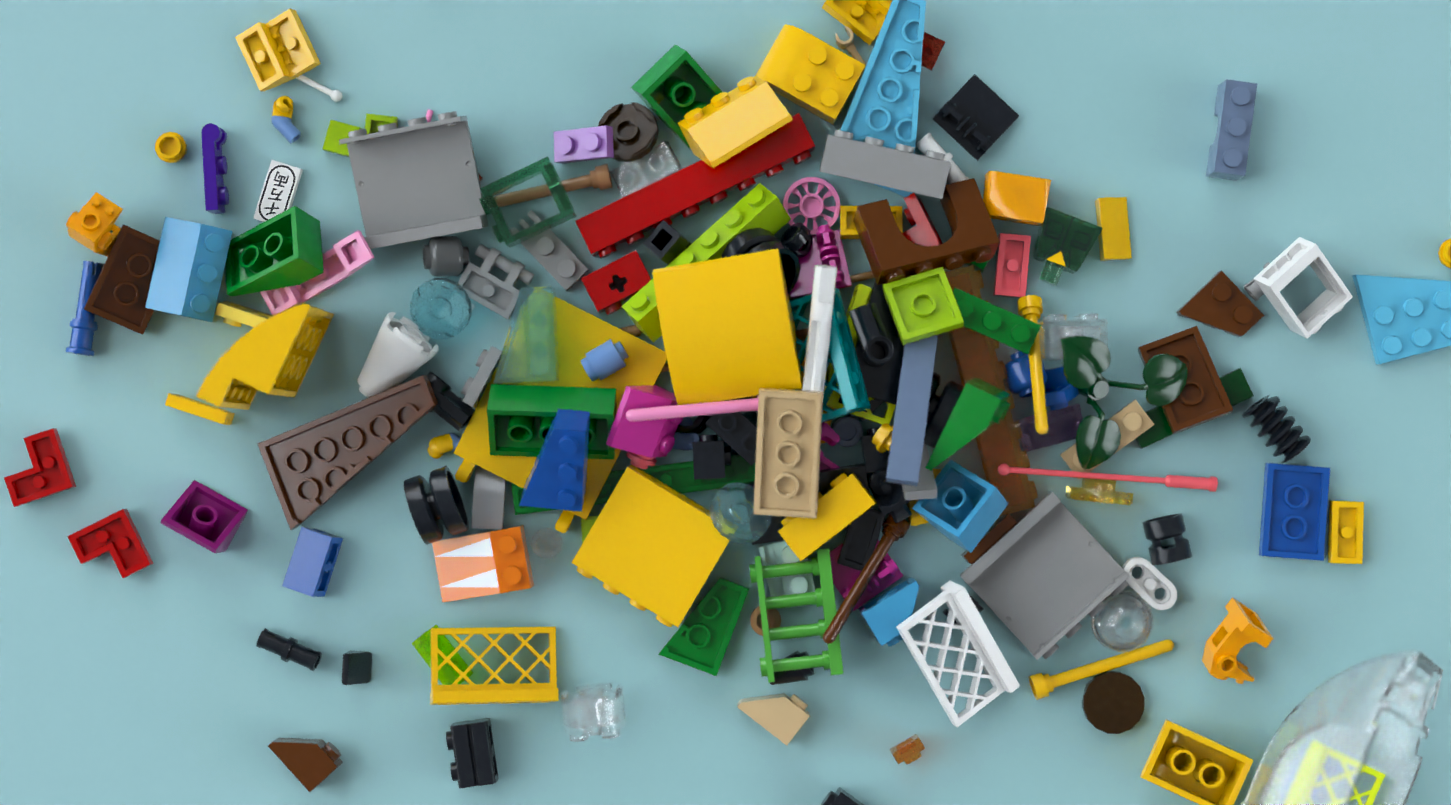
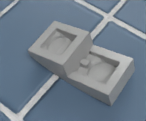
[471,466,507,529]

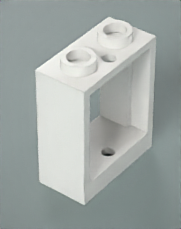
[1254,237,1353,339]

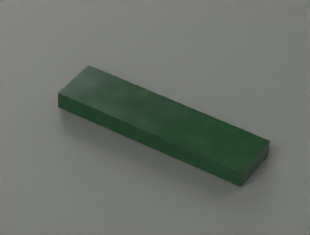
[1136,368,1254,449]

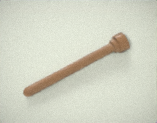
[483,164,613,211]

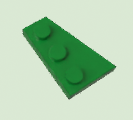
[659,577,749,676]

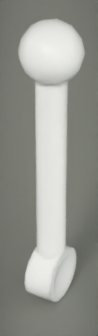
[296,75,342,102]

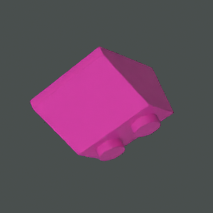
[606,385,684,458]

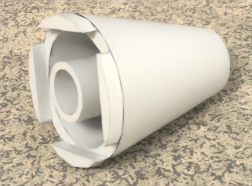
[357,312,439,398]

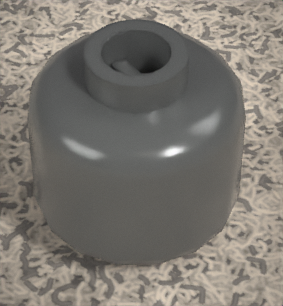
[423,236,469,277]

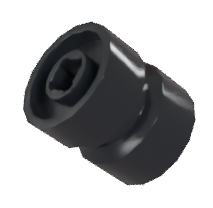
[1142,513,1192,565]

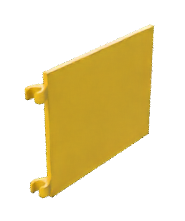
[454,287,667,533]

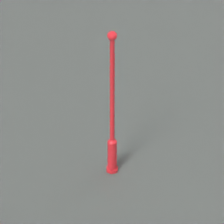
[998,463,1218,492]

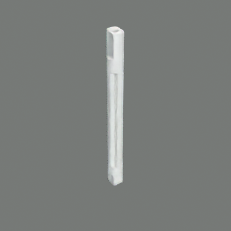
[802,265,837,395]

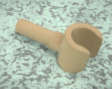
[835,27,866,67]

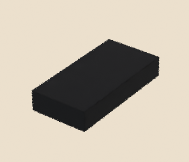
[837,508,886,571]

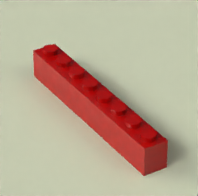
[575,113,815,259]

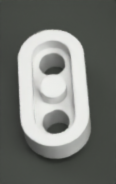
[1122,557,1177,610]

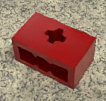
[581,250,651,315]

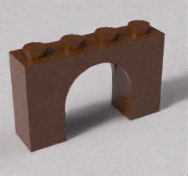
[853,178,1000,285]

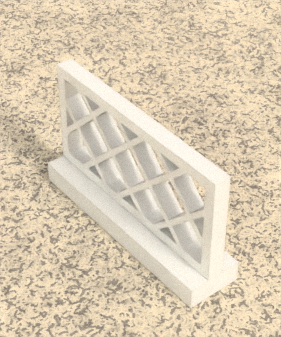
[896,581,1020,727]

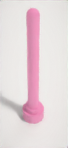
[626,395,759,422]

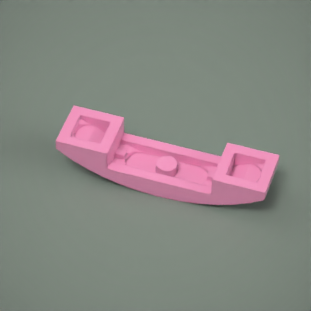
[260,230,375,316]

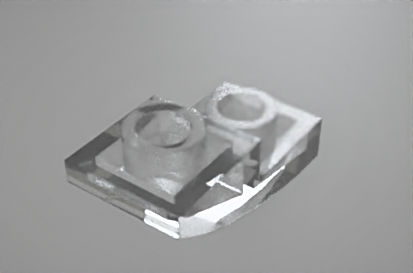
[610,141,682,197]

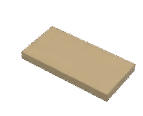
[753,388,823,519]

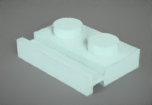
[758,540,815,597]

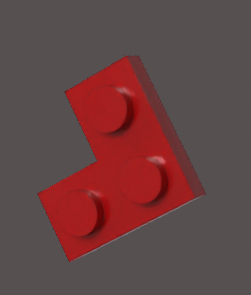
[4,428,76,507]
[67,508,154,578]

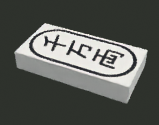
[253,160,303,222]

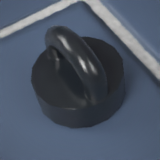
[780,223,813,258]

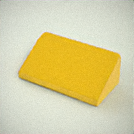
[1095,197,1132,261]

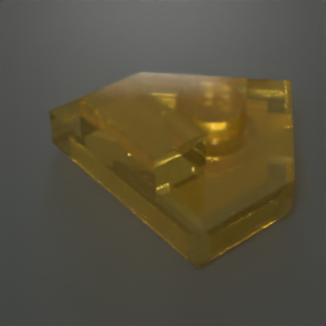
[1065,478,1133,505]

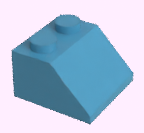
[912,459,1009,553]
[858,577,919,647]

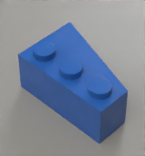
[519,409,590,512]

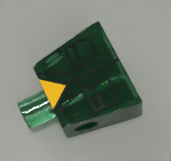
[1033,207,1102,286]

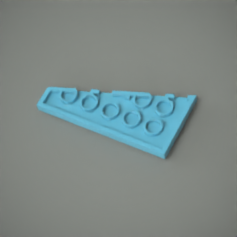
[840,0,926,197]
[1352,275,1451,365]

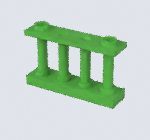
[749,548,844,682]

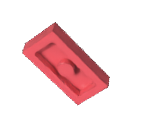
[993,233,1031,298]

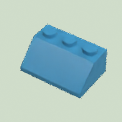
[145,217,233,322]

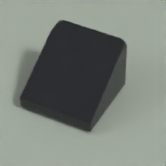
[342,651,372,685]

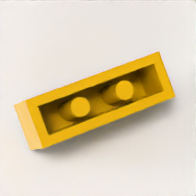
[778,473,877,561]

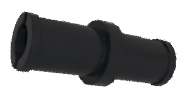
[256,628,322,671]

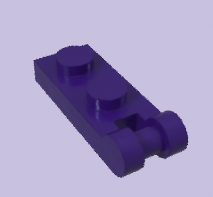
[201,123,229,214]

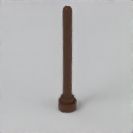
[823,514,910,644]

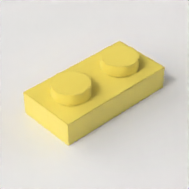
[215,301,272,328]

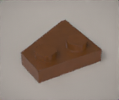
[1176,271,1264,337]

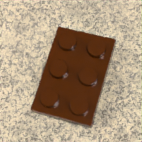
[84,224,160,335]
[1138,326,1233,434]

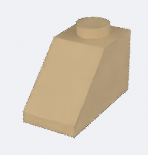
[737,693,810,745]

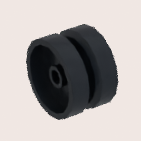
[721,228,800,294]
[924,372,964,448]
[404,466,469,545]

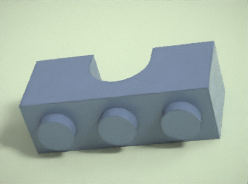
[1206,79,1257,181]

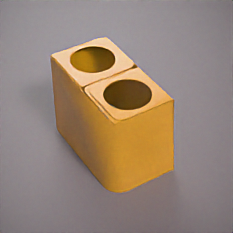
[983,171,1051,226]

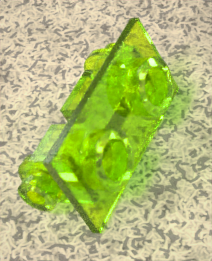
[412,624,474,685]

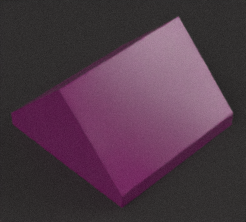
[160,480,248,554]

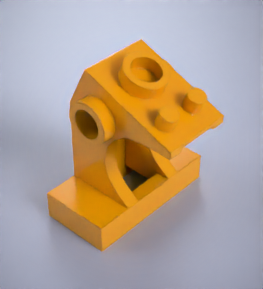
[66,192,123,257]
[1202,597,1274,684]

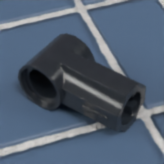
[849,302,895,367]
[427,371,475,431]

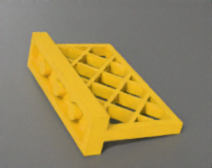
[430,627,559,705]

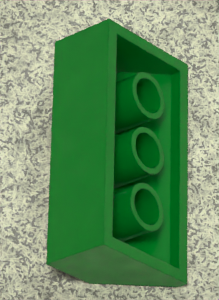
[487,384,617,460]

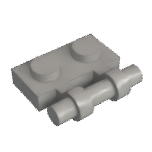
[454,244,535,320]

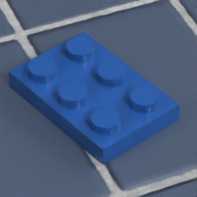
[1259,463,1330,561]

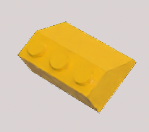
[678,76,793,168]

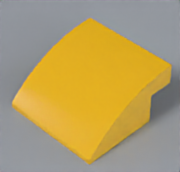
[652,249,802,405]
[196,303,334,410]

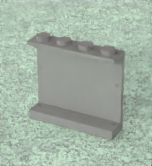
[339,111,489,249]
[960,492,1130,660]

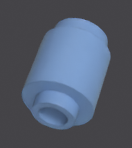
[580,339,629,382]

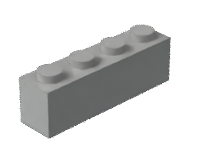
[819,129,951,199]

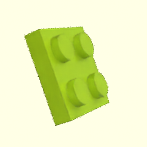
[882,267,964,345]

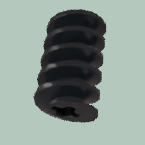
[1242,395,1311,464]

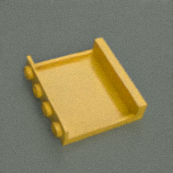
[571,464,738,627]

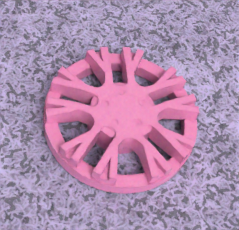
[783,177,840,235]

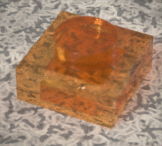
[890,734,925,765]

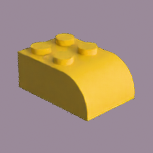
[755,24,866,125]
[1140,719,1254,805]

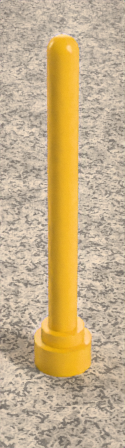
[1017,295,1048,435]
[1029,639,1174,700]

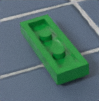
[952,288,1041,354]

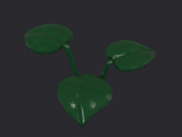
[1061,336,1188,469]

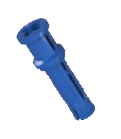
[66,261,103,356]

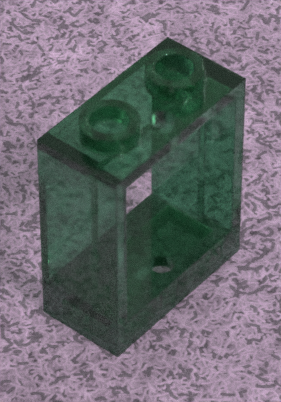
[479,156,577,248]

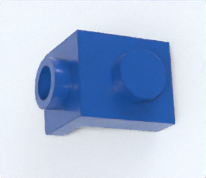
[1045,366,1079,410]

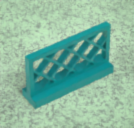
[790,288,871,423]

